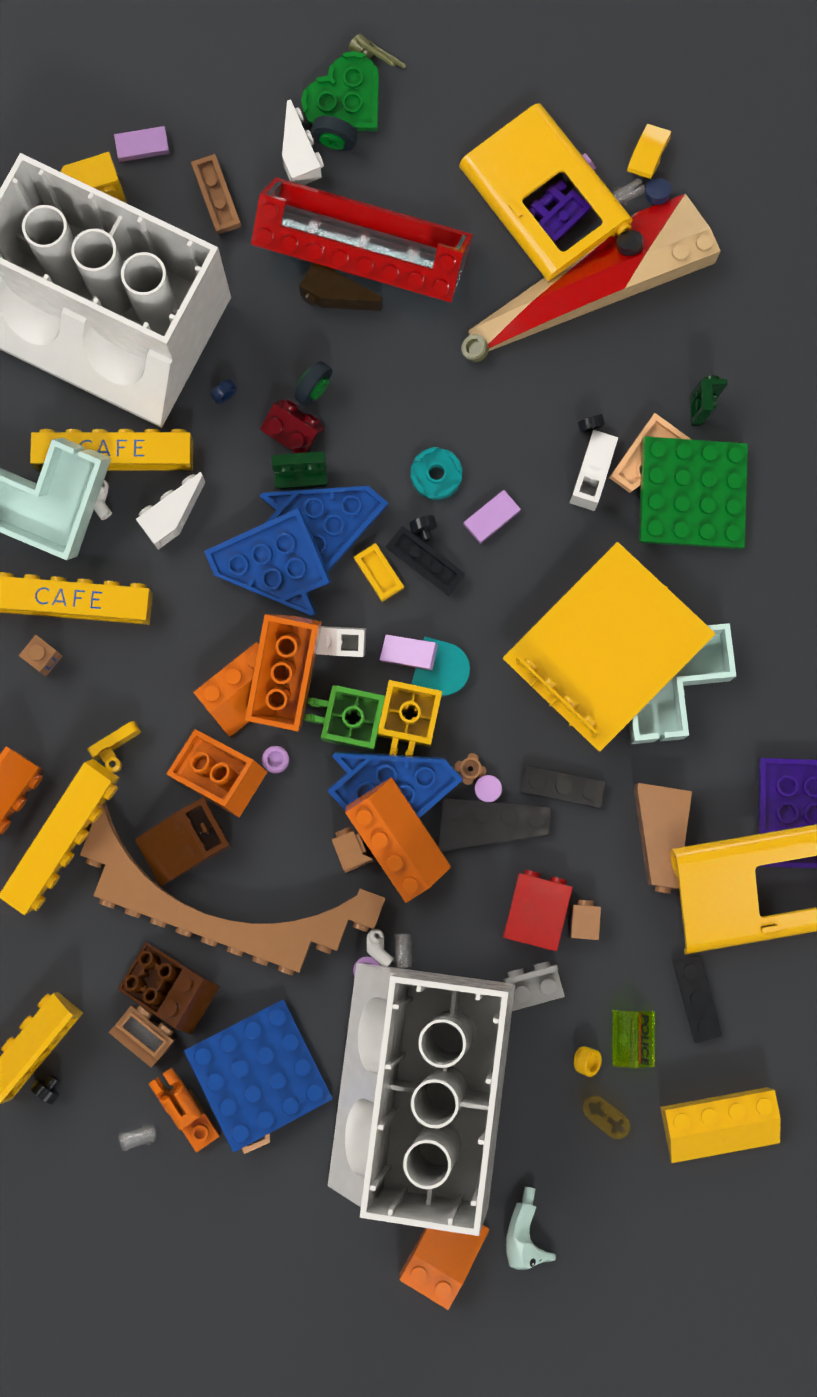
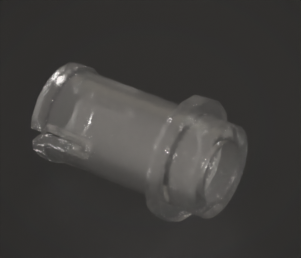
[612,178,645,207]
[393,934,415,968]
[119,1123,157,1151]

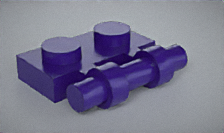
[529,180,591,244]

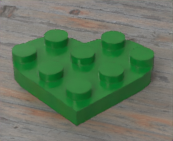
[301,51,379,131]

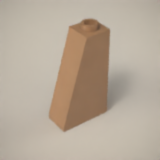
[634,783,692,894]

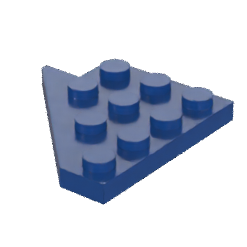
[260,486,388,572]
[204,508,332,616]
[327,752,463,818]

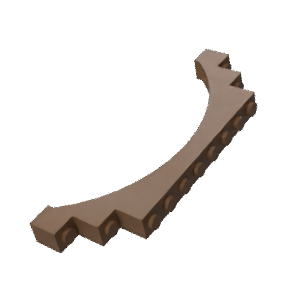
[80,800,386,976]

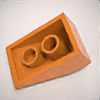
[166,729,267,818]
[399,1225,490,1310]

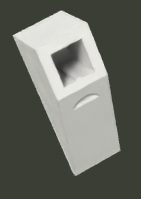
[282,99,324,185]
[570,430,618,511]
[136,472,205,550]
[316,626,366,657]

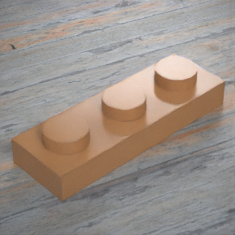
[191,154,241,235]

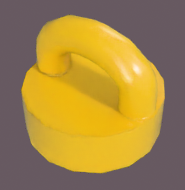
[573,1046,602,1077]

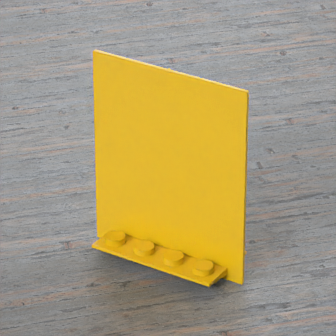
[503,542,715,752]

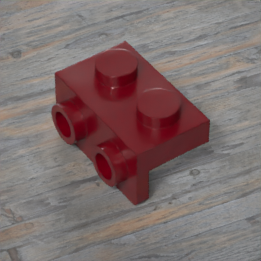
[260,399,325,453]

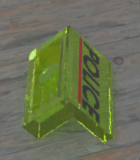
[612,1010,655,1068]

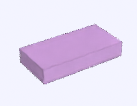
[114,126,170,162]
[463,490,521,544]
[380,635,438,671]

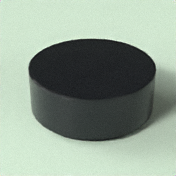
[617,230,643,256]
[578,414,605,433]

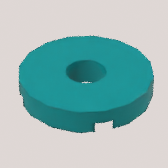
[410,447,462,500]

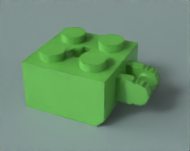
[304,685,385,752]

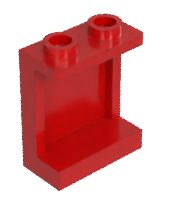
[502,870,572,951]

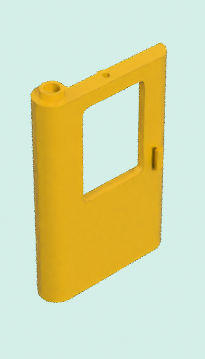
[459,103,633,282]
[670,824,817,954]

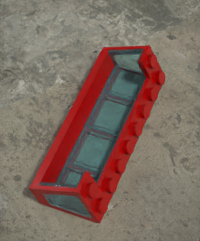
[251,177,473,303]

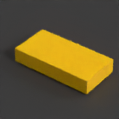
[354,543,404,602]

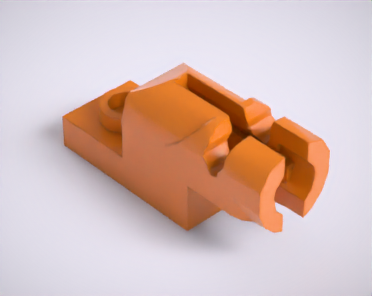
[148,1068,221,1153]

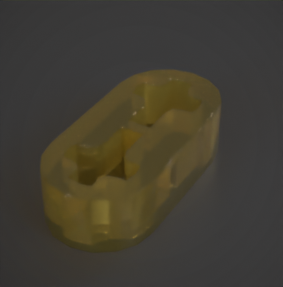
[582,1095,630,1139]

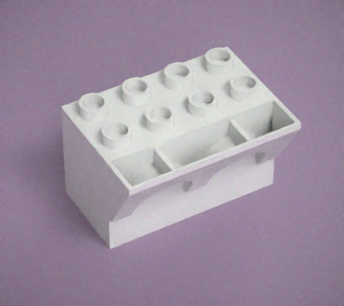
[0,153,231,428]
[328,963,515,1236]

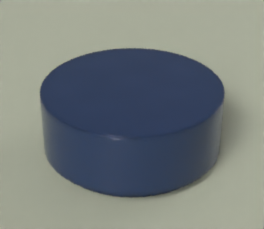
[645,178,671,205]
[210,379,237,404]

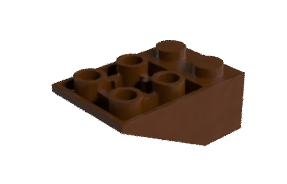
[135,797,232,887]
[117,942,220,1035]

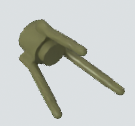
[348,34,406,69]

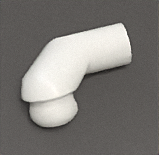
[94,480,112,520]
[367,929,394,967]

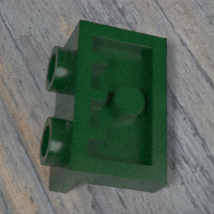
[690,375,728,426]
[271,451,328,489]

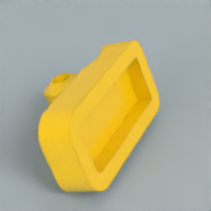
[87,721,141,773]

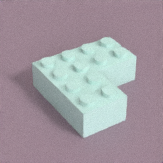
[0,438,111,560]
[628,623,736,744]

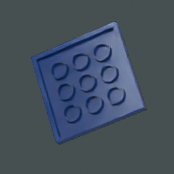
[183,999,333,1153]

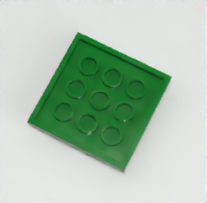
[639,436,748,549]

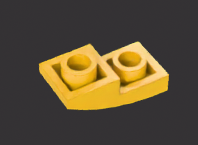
[627,124,671,179]

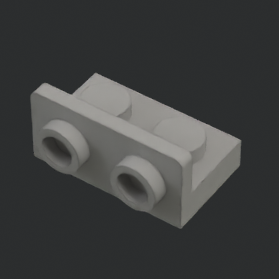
[503,961,565,1011]

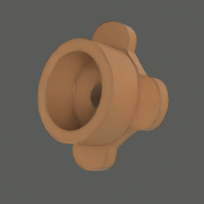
[455,753,486,785]

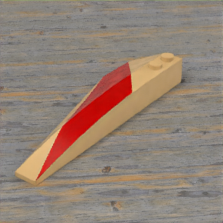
[468,193,721,351]

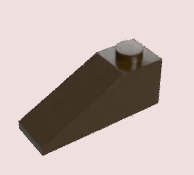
[299,263,383,311]

